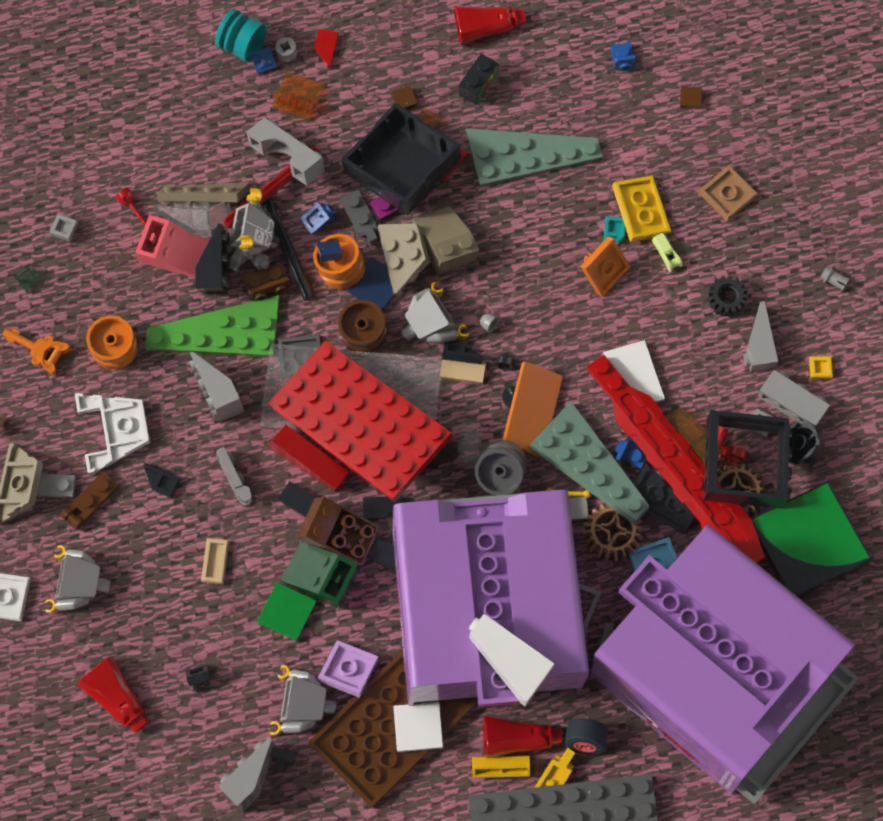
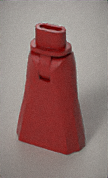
[454,6,526,45]
[77,656,149,733]
[483,716,562,758]

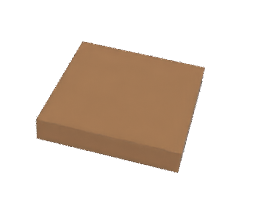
[698,165,758,222]

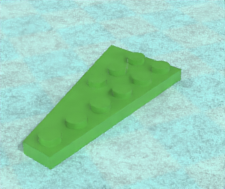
[145,295,280,358]

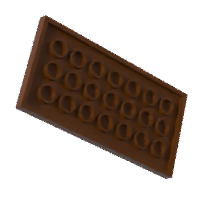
[308,650,478,809]

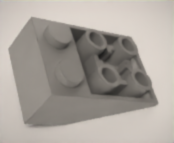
[189,352,245,422]
[218,737,276,812]

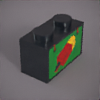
[458,53,499,105]

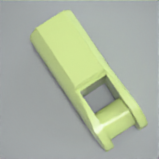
[652,233,683,272]

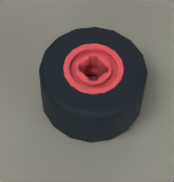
[565,718,608,756]

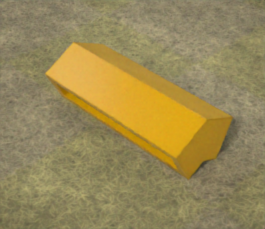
[472,756,530,778]

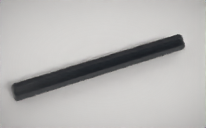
[262,197,314,301]

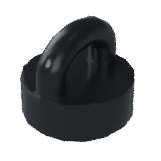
[502,386,516,408]

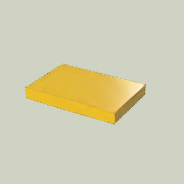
[612,176,672,242]

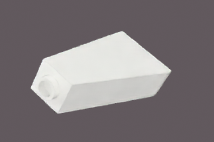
[469,614,554,706]

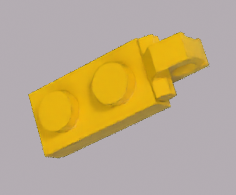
[534,748,575,788]

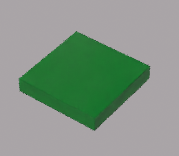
[257,583,317,642]

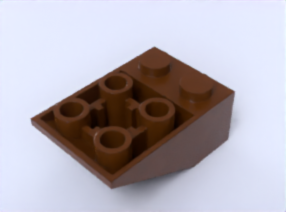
[297,497,380,567]

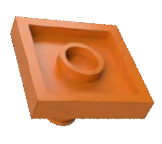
[580,236,630,297]

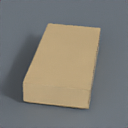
[440,360,486,385]
[201,538,229,584]

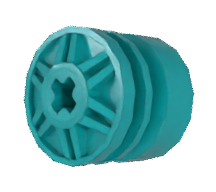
[215,9,267,63]

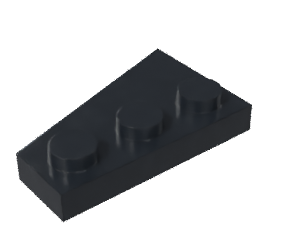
[634,463,694,534]

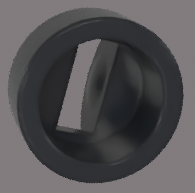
[496,352,514,371]

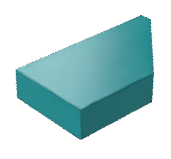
[603,216,626,245]

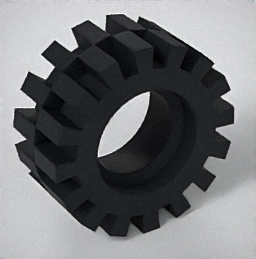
[708,276,748,317]

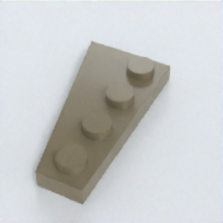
[157,182,251,202]

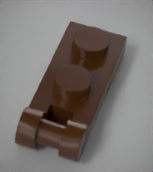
[60,471,119,530]

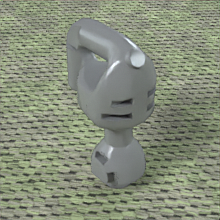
[227,245,269,271]

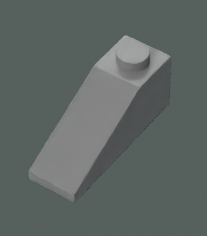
[743,301,778,372]

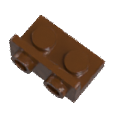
[242,263,291,301]

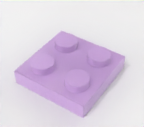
[318,640,378,698]

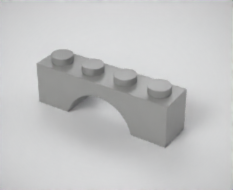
[246,117,325,186]

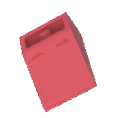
[135,215,210,278]

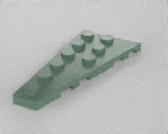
[466,128,603,187]
[530,402,649,524]

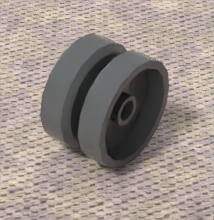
[475,440,527,495]

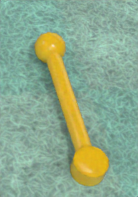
[546,488,592,499]

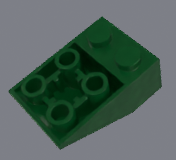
[280,542,360,609]

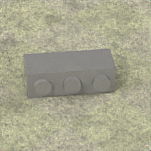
[758,370,830,428]

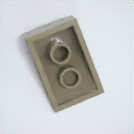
[411,206,479,274]

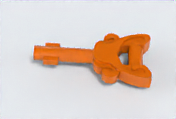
[3,328,71,376]

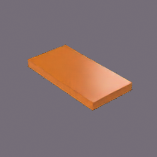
[503,361,563,458]

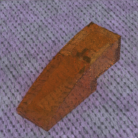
[666,407,724,465]

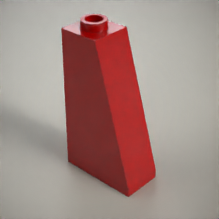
[267,424,349,491]

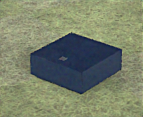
[317,240,342,262]

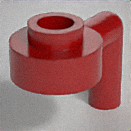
[718,428,749,465]

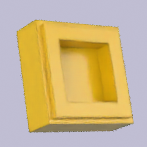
[809,356,833,379]

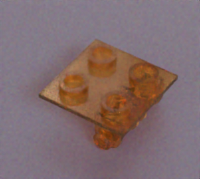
[271,72,325,121]

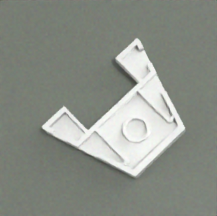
[75,393,150,476]

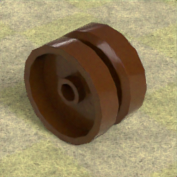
[338,300,387,355]

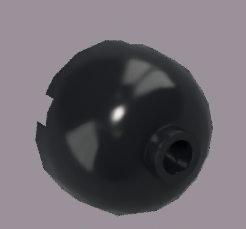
[789,422,825,468]

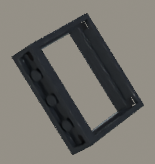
[703,410,793,509]

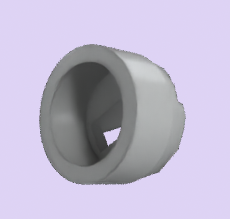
[480,314,499,333]

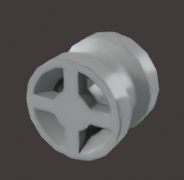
[275,37,297,63]

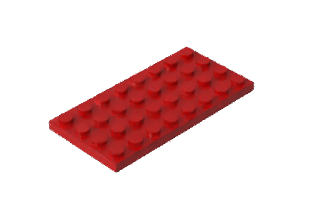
[268,340,453,502]

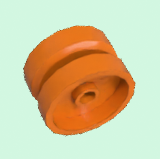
[313,234,366,290]
[86,315,138,370]

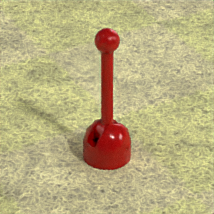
[116,187,147,228]

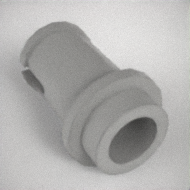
[820,267,849,291]

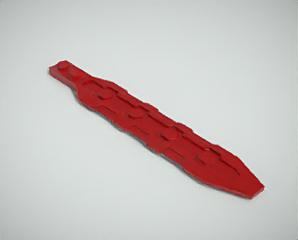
[587,355,765,564]

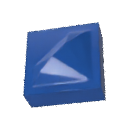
[250,47,277,73]

